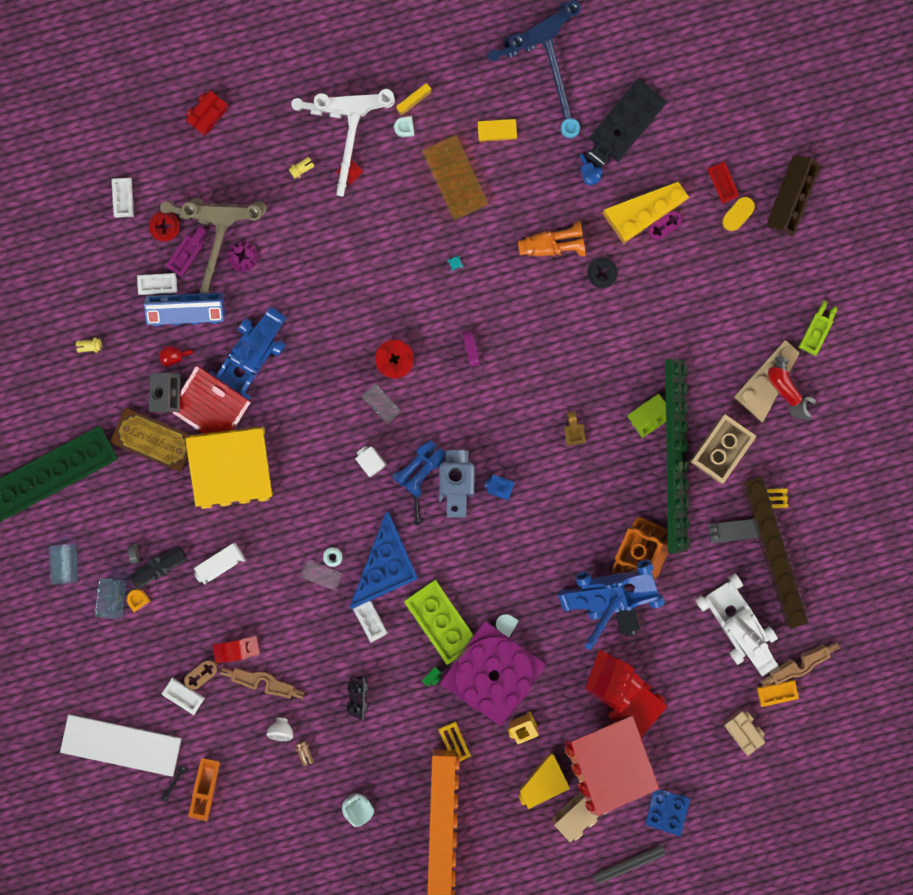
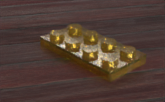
[422,135,489,221]

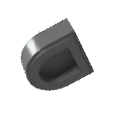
[127,543,141,564]

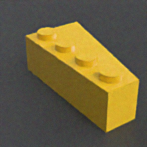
[602,182,689,244]

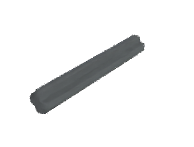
[593,845,665,885]

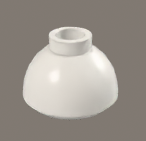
[266,718,293,741]

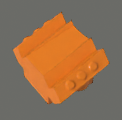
[612,516,669,580]

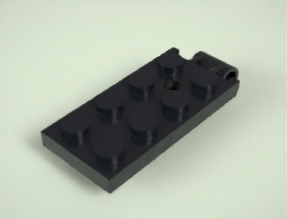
[586,78,667,168]

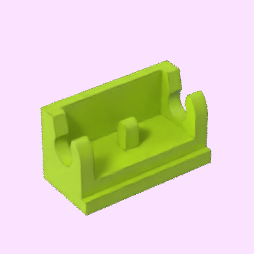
[627,394,666,438]

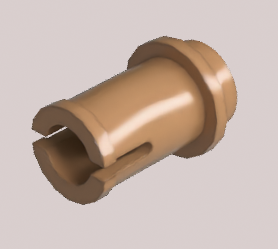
[295,740,314,766]

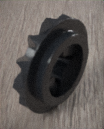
[587,258,618,288]

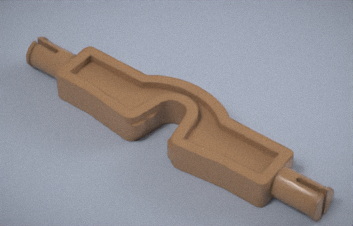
[760,642,840,688]
[220,667,305,700]

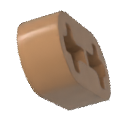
[184,660,218,690]

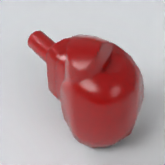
[159,346,193,367]

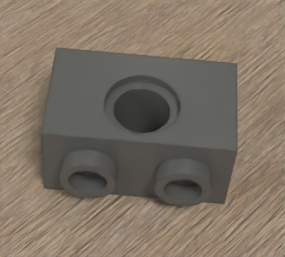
[149,373,181,412]

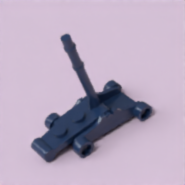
[486,0,581,119]

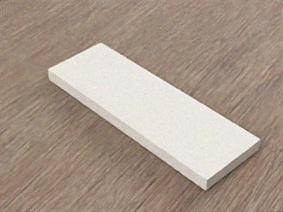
[60,714,182,777]

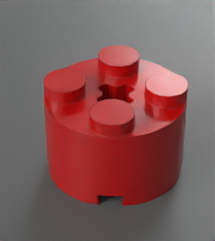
[375,340,414,379]

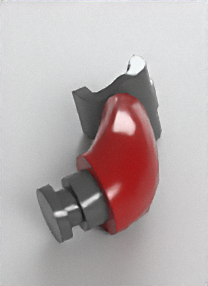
[768,357,816,420]

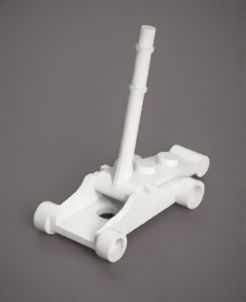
[291,89,395,197]
[695,573,778,677]

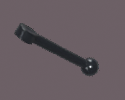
[413,495,421,526]
[161,766,186,802]

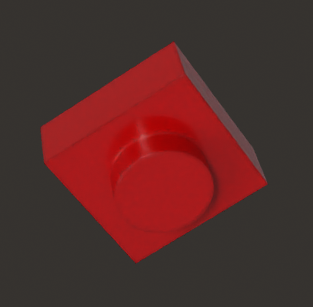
[336,160,363,186]

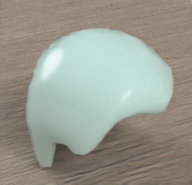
[342,793,374,827]

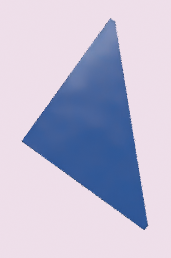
[349,512,418,609]

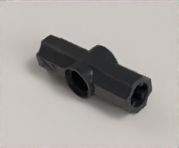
[129,546,188,589]

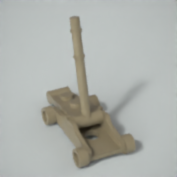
[160,198,267,294]

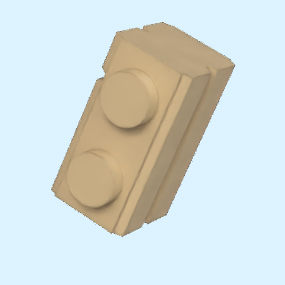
[722,709,766,756]

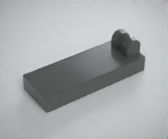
[708,519,758,543]

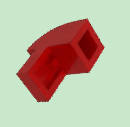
[212,636,260,663]

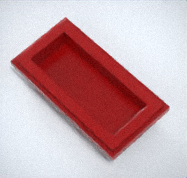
[707,161,740,204]

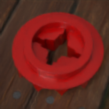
[149,211,180,242]

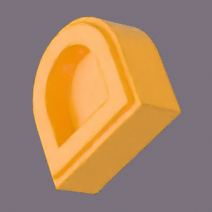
[127,589,150,612]

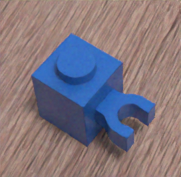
[484,475,515,500]

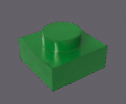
[422,667,443,687]

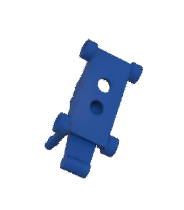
[209,307,287,400]
[557,559,665,650]

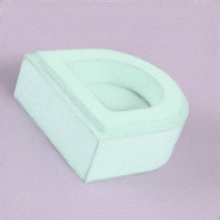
[394,116,415,138]
[496,614,519,637]

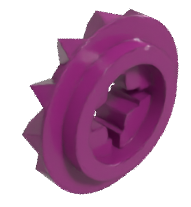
[227,241,258,272]

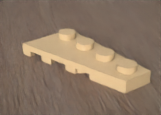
[734,340,799,423]

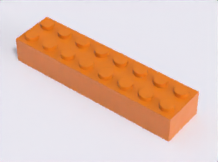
[428,749,459,895]

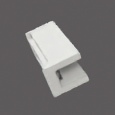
[194,543,247,584]

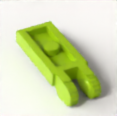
[798,300,838,356]

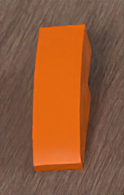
[188,758,220,822]

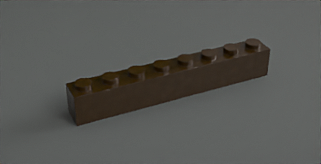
[740,475,808,629]

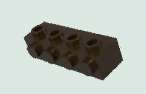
[766,155,821,237]

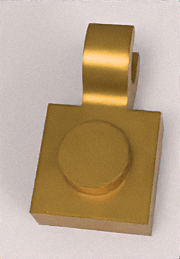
[564,411,586,446]

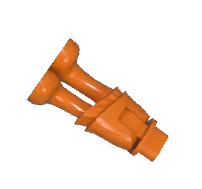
[518,221,586,257]

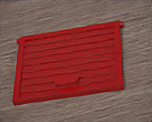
[172,365,251,434]

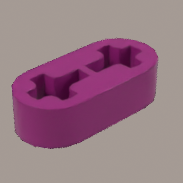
[648,211,682,241]
[462,330,480,367]

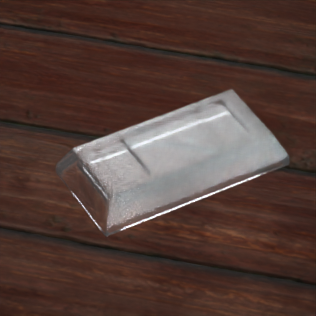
[361,383,401,424]
[300,559,343,591]

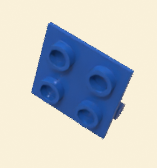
[645,789,691,837]

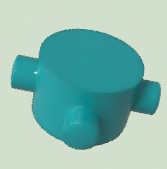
[447,255,463,271]

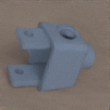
[439,450,475,518]

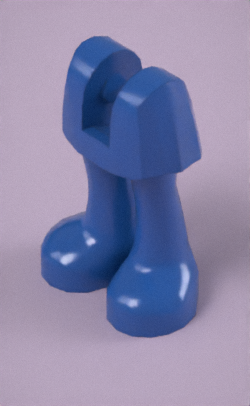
[391,440,446,499]

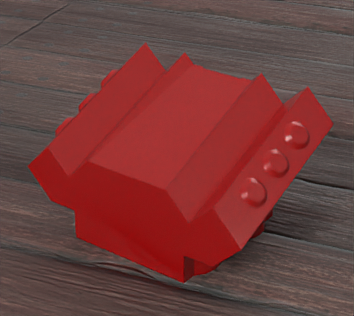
[586,649,644,713]

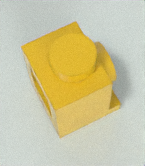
[508,711,539,744]

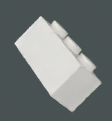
[355,446,387,477]

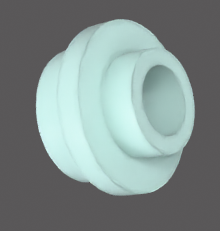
[323,547,342,567]

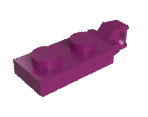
[166,226,208,277]

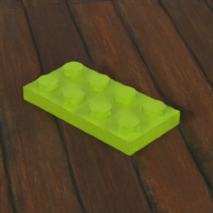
[404,579,473,665]

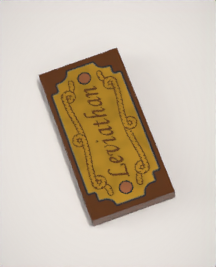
[110,407,190,473]

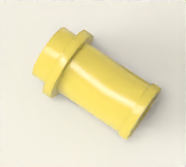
[289,157,314,179]
[76,337,102,353]

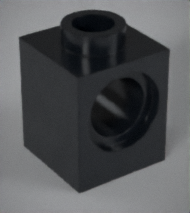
[615,607,641,636]

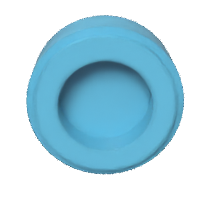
[561,118,580,139]

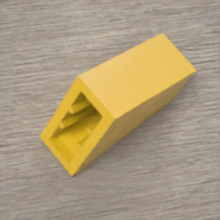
[518,751,570,809]

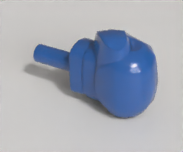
[580,154,603,186]

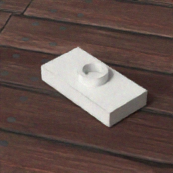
[112,178,134,218]
[137,273,177,295]
[353,601,388,643]
[162,678,205,715]

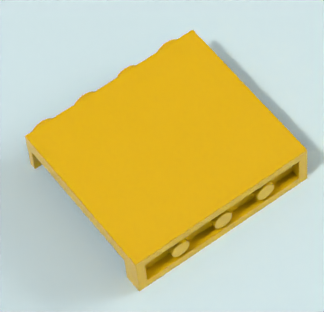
[185,426,274,509]

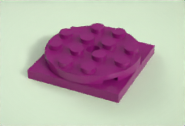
[439,620,546,726]

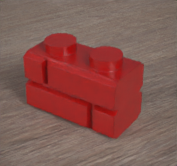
[185,90,229,137]

